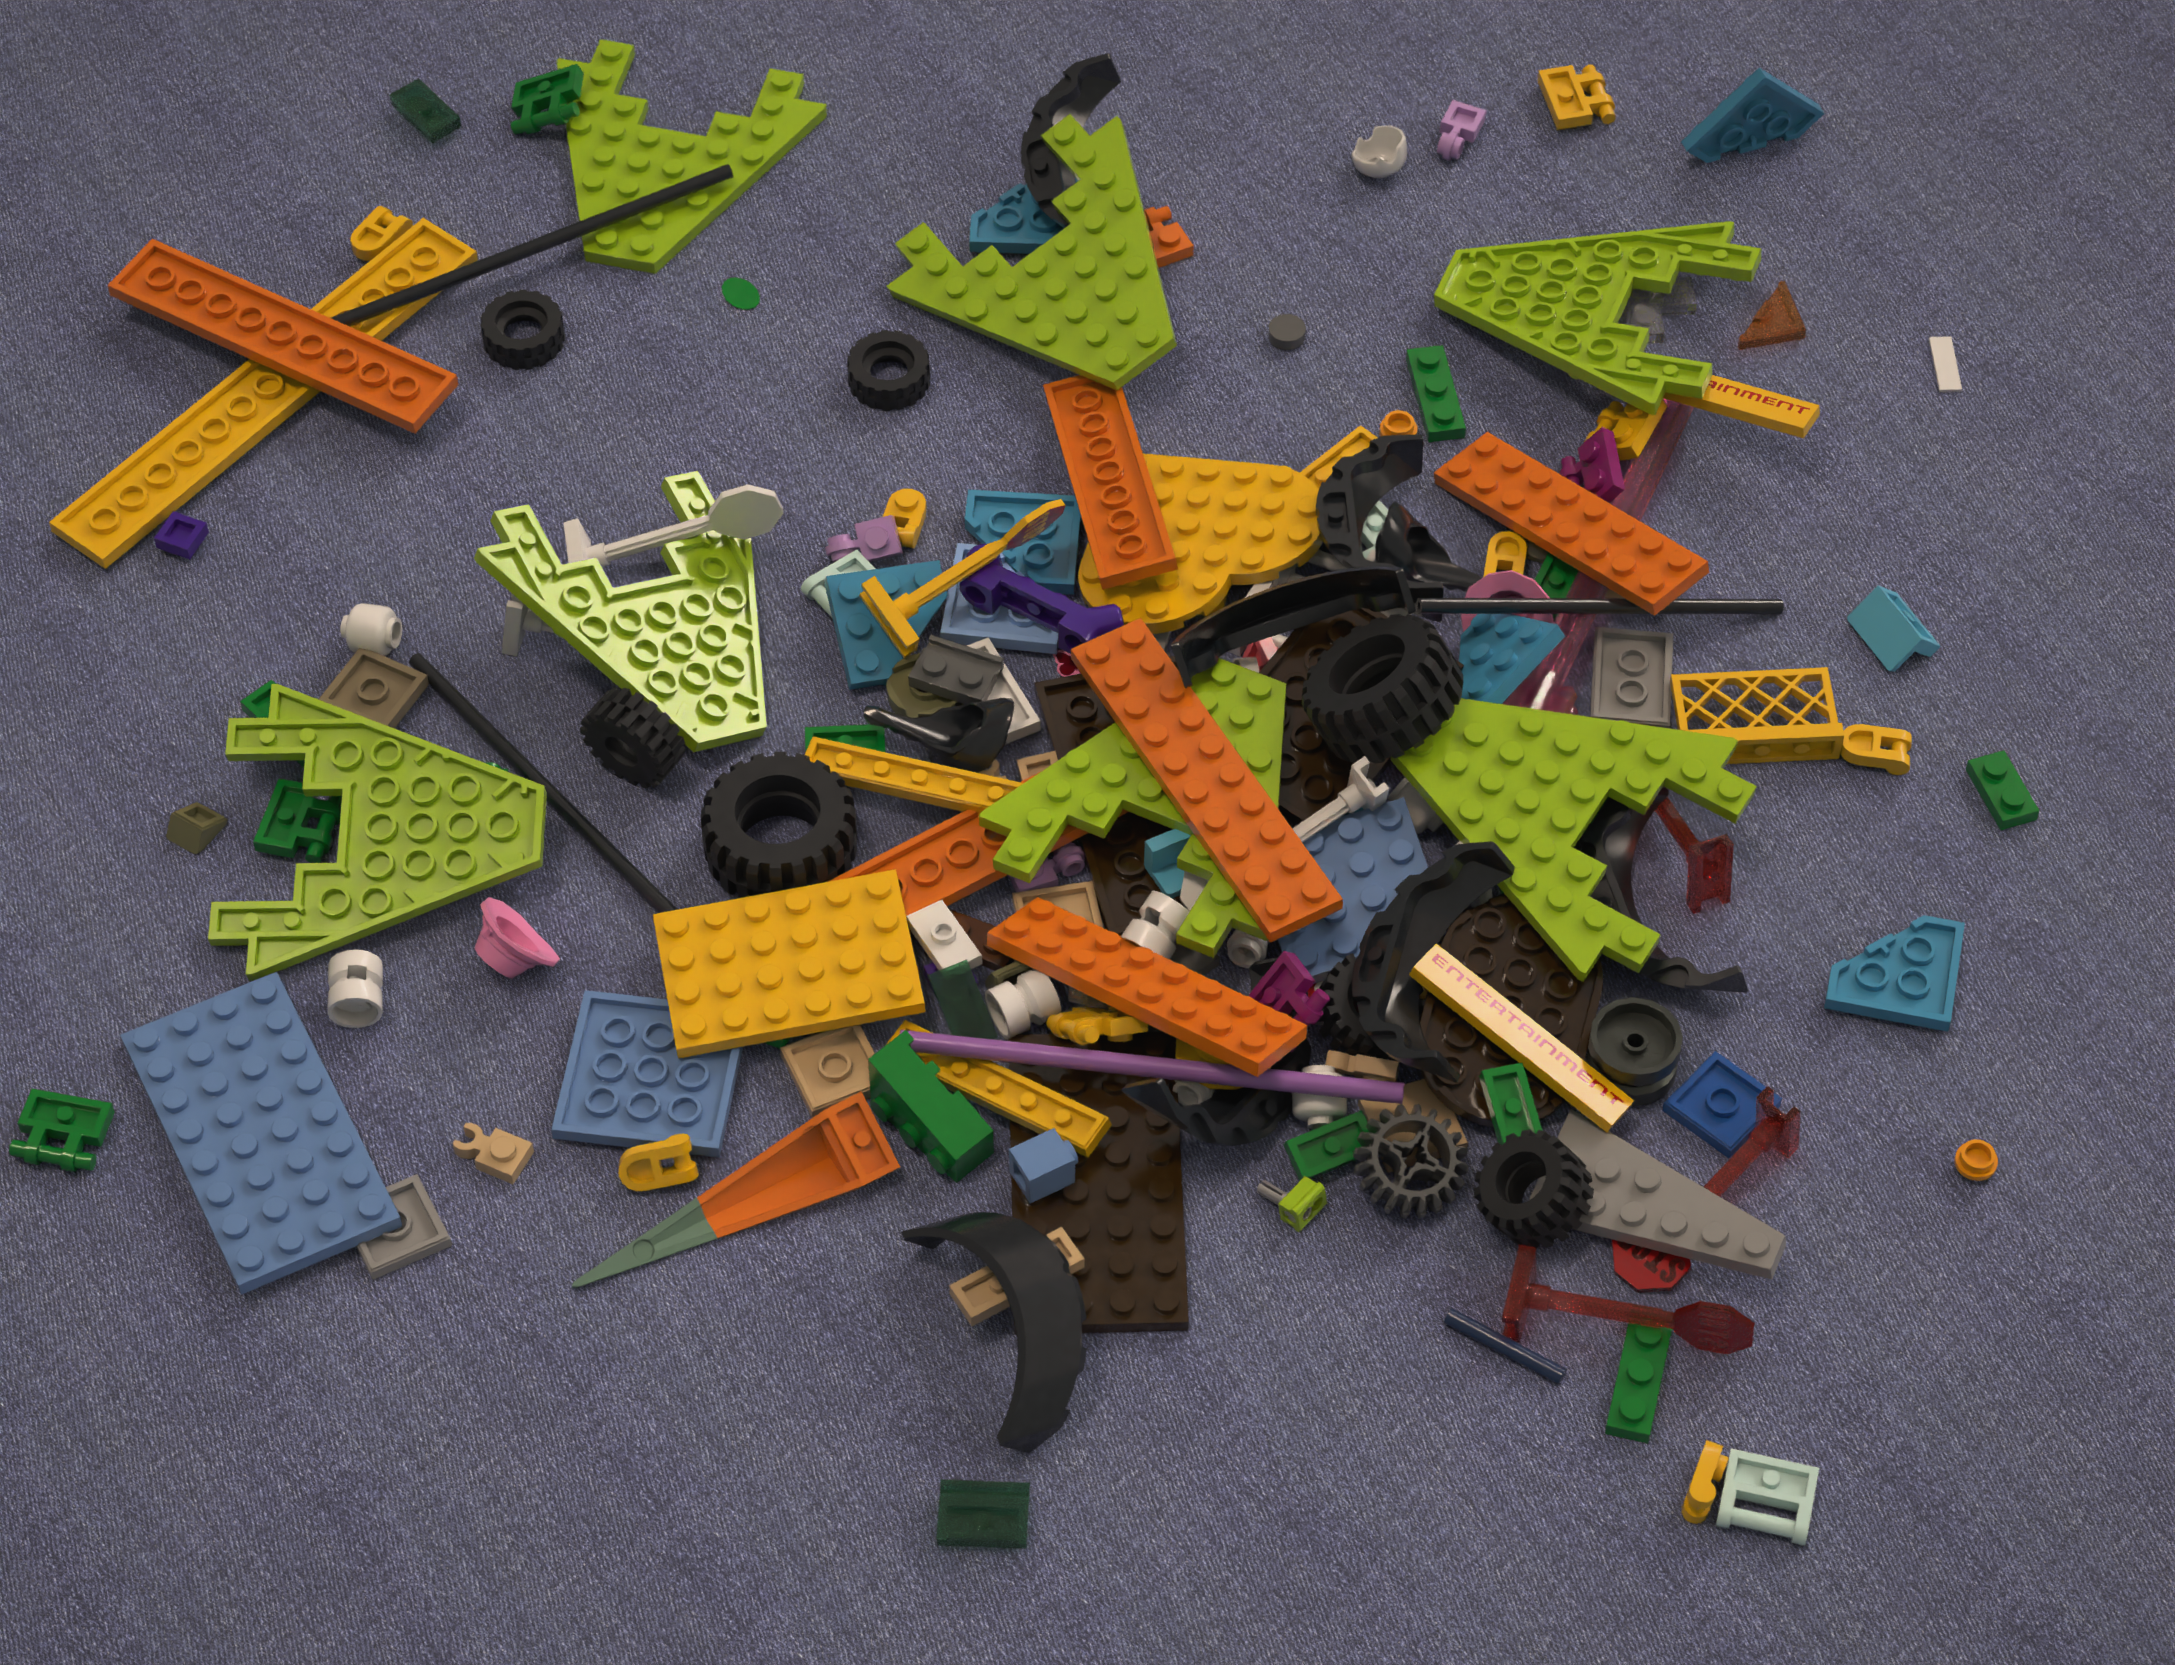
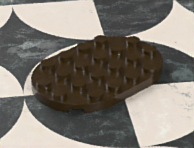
[1420,895,1603,1127]

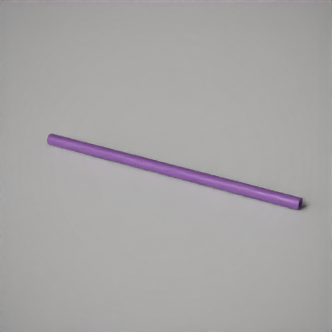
[899,1030,1405,1104]

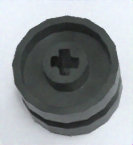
[1586,997,1683,1107]

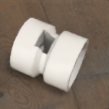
[1121,891,1189,959]
[328,950,383,1028]
[985,969,1061,1040]

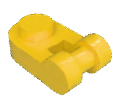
[350,205,413,261]
[883,489,926,549]
[1483,531,1527,577]
[1840,724,1912,775]
[618,1134,699,1191]
[1681,1440,1729,1524]

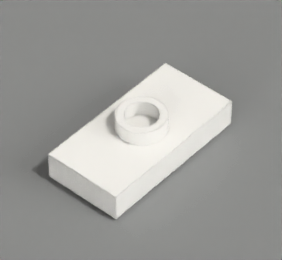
[906,900,982,981]

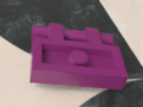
[1559,427,1625,503]
[1248,951,1330,1061]

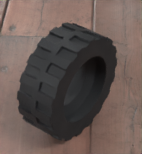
[480,290,565,370]
[847,330,930,411]

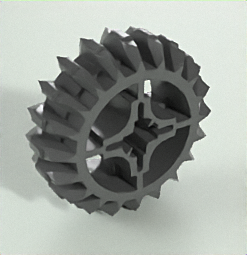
[1353,1104,1469,1219]

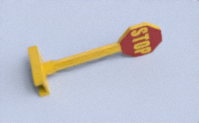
[859,499,1065,658]

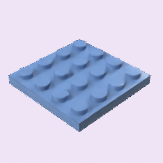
[1278,797,1449,984]
[551,990,743,1158]

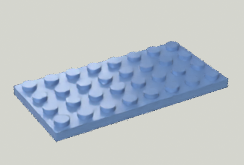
[120,972,403,1295]

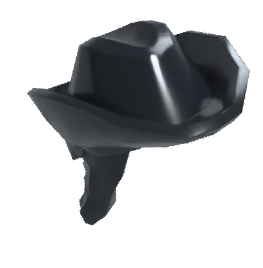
[1375,501,1482,592]
[863,697,1014,773]

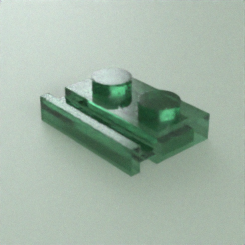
[936,1479,1030,1549]

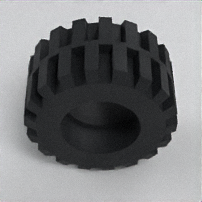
[1474,1129,1594,1249]

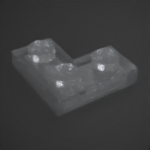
[1622,277,1697,344]

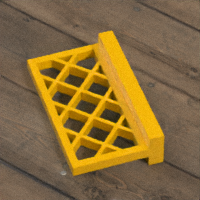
[1670,667,1844,764]

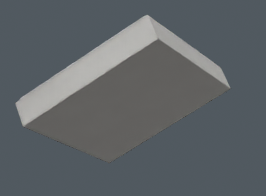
[356,1174,452,1280]

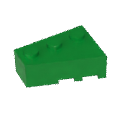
[868,1030,994,1183]

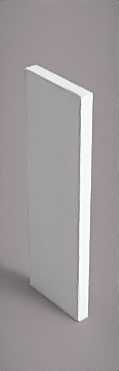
[1929,337,1962,392]

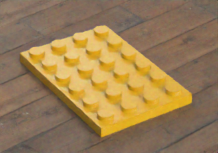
[653,869,926,1059]

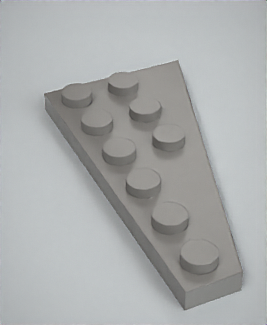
[1529,1109,1786,1280]

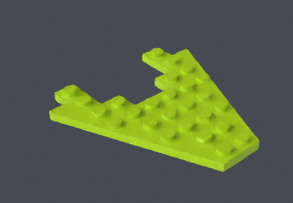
[557,39,827,274]
[886,114,1177,390]
[1434,221,1761,415]
[474,471,767,752]
[979,658,1286,958]
[208,684,547,981]
[1391,698,1757,982]

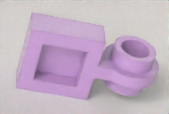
[1437,100,1486,161]
[825,515,903,562]
[1008,842,1085,892]

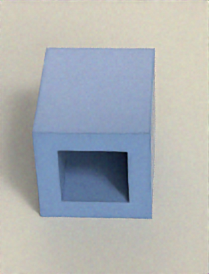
[1009,1128,1078,1203]

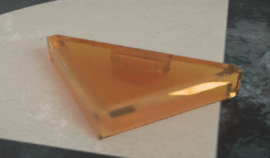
[1738,281,1806,350]

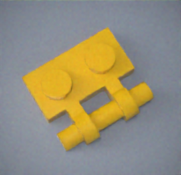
[1537,65,1616,130]
[1583,399,1667,461]
[1046,1004,1148,1045]

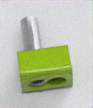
[1257,1176,1327,1232]

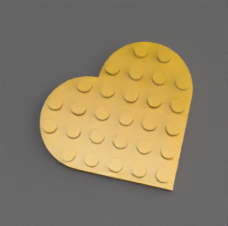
[1078,453,1323,634]

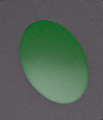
[722,278,760,310]

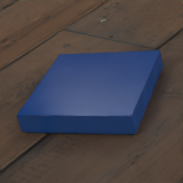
[1662,1051,1782,1159]

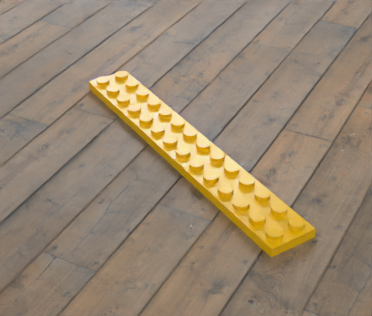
[49,218,478,569]

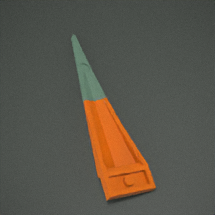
[571,1091,900,1288]

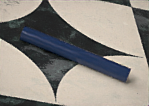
[1444,1308,1567,1384]

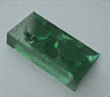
[389,78,461,143]
[927,959,998,1039]

